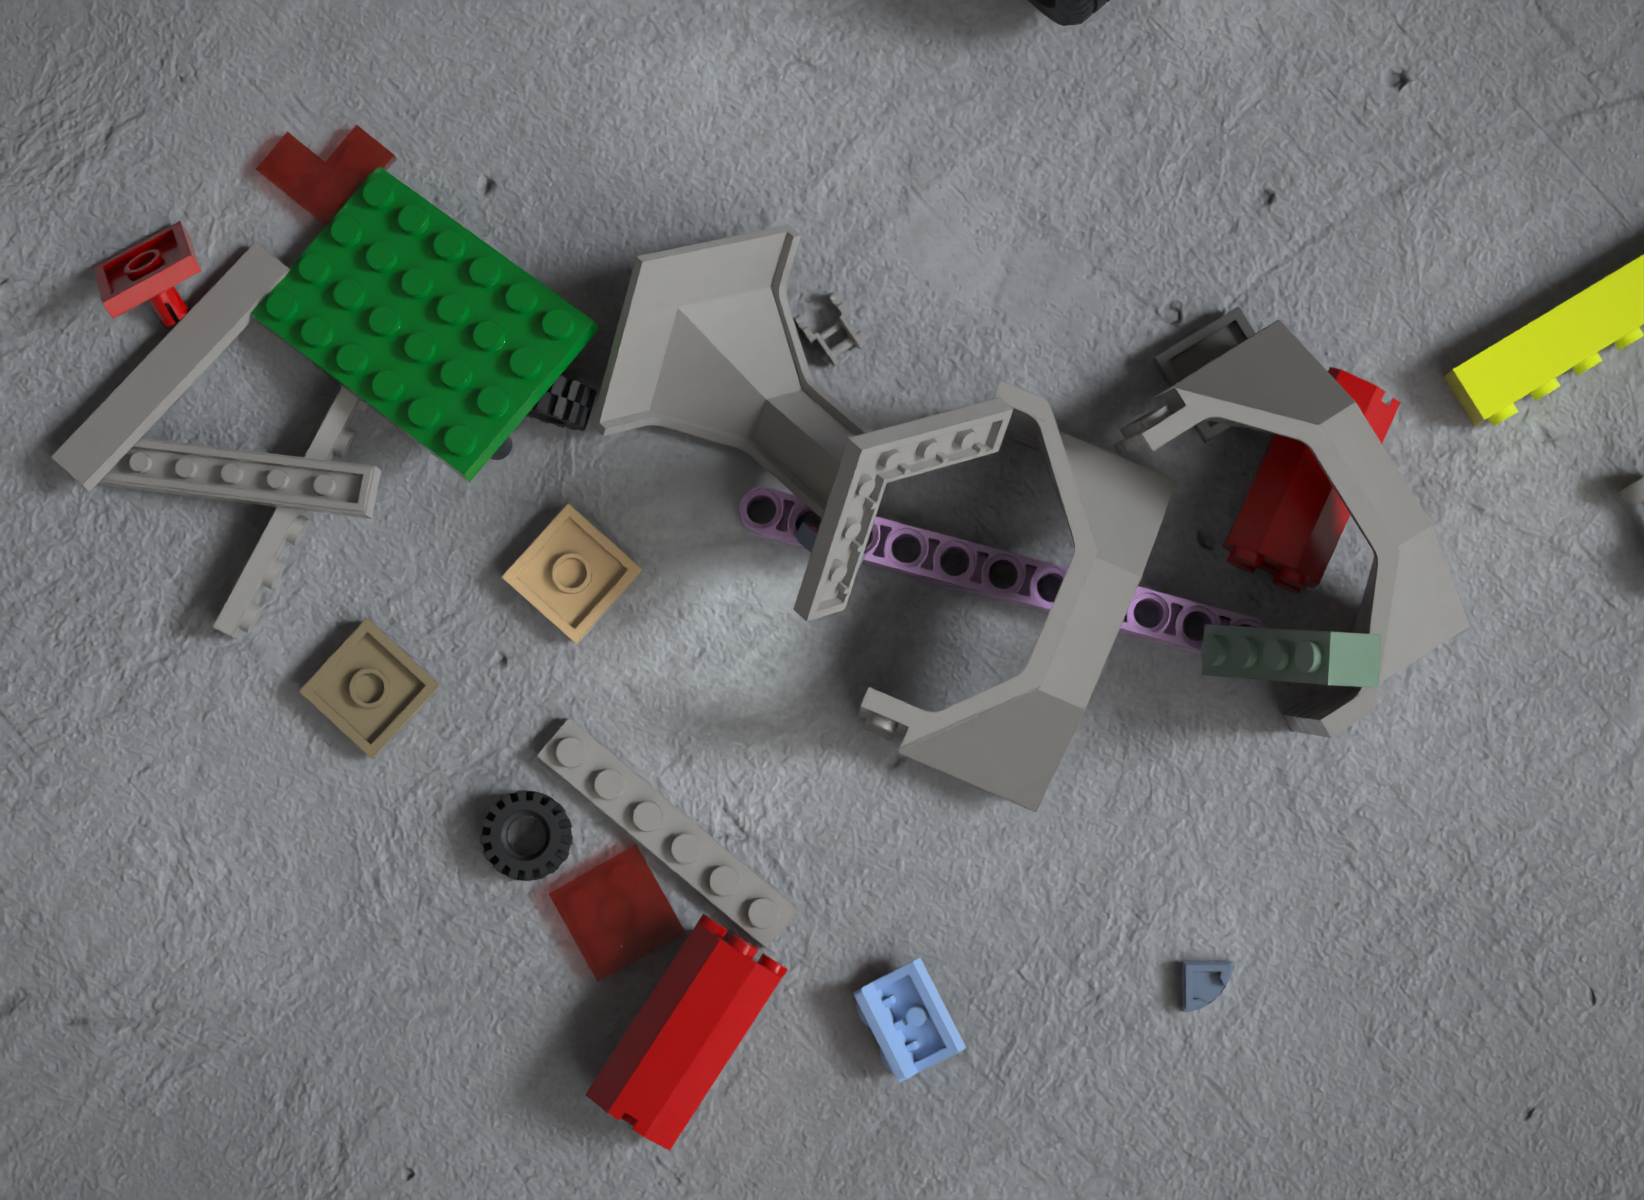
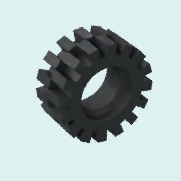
[526,375,597,431]
[480,790,573,881]

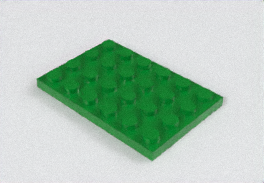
[250,165,599,483]

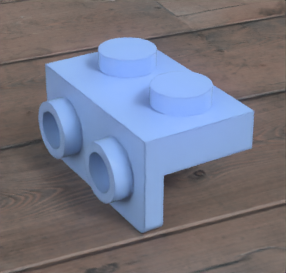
[854,958,966,1083]

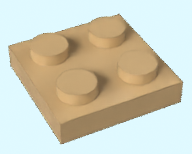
[502,503,643,645]

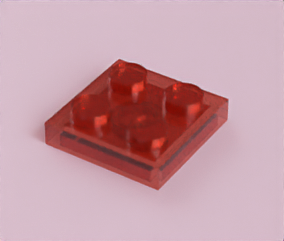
[549,844,686,981]

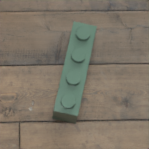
[1201,624,1381,688]

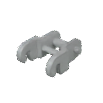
[793,291,864,367]

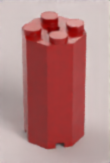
[1222,367,1400,594]
[585,914,788,1151]

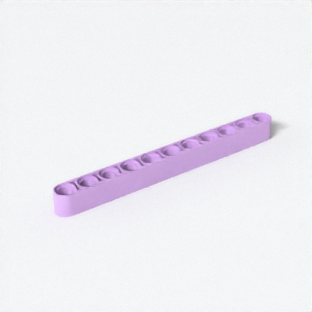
[739,487,1266,655]

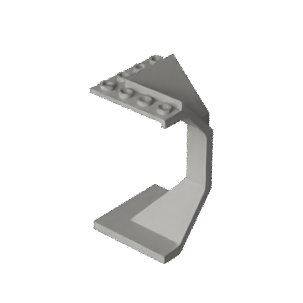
[591,225,1013,622]
[1113,319,1470,738]
[858,380,1177,812]

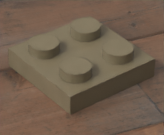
[299,618,442,759]

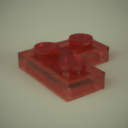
[256,124,397,227]

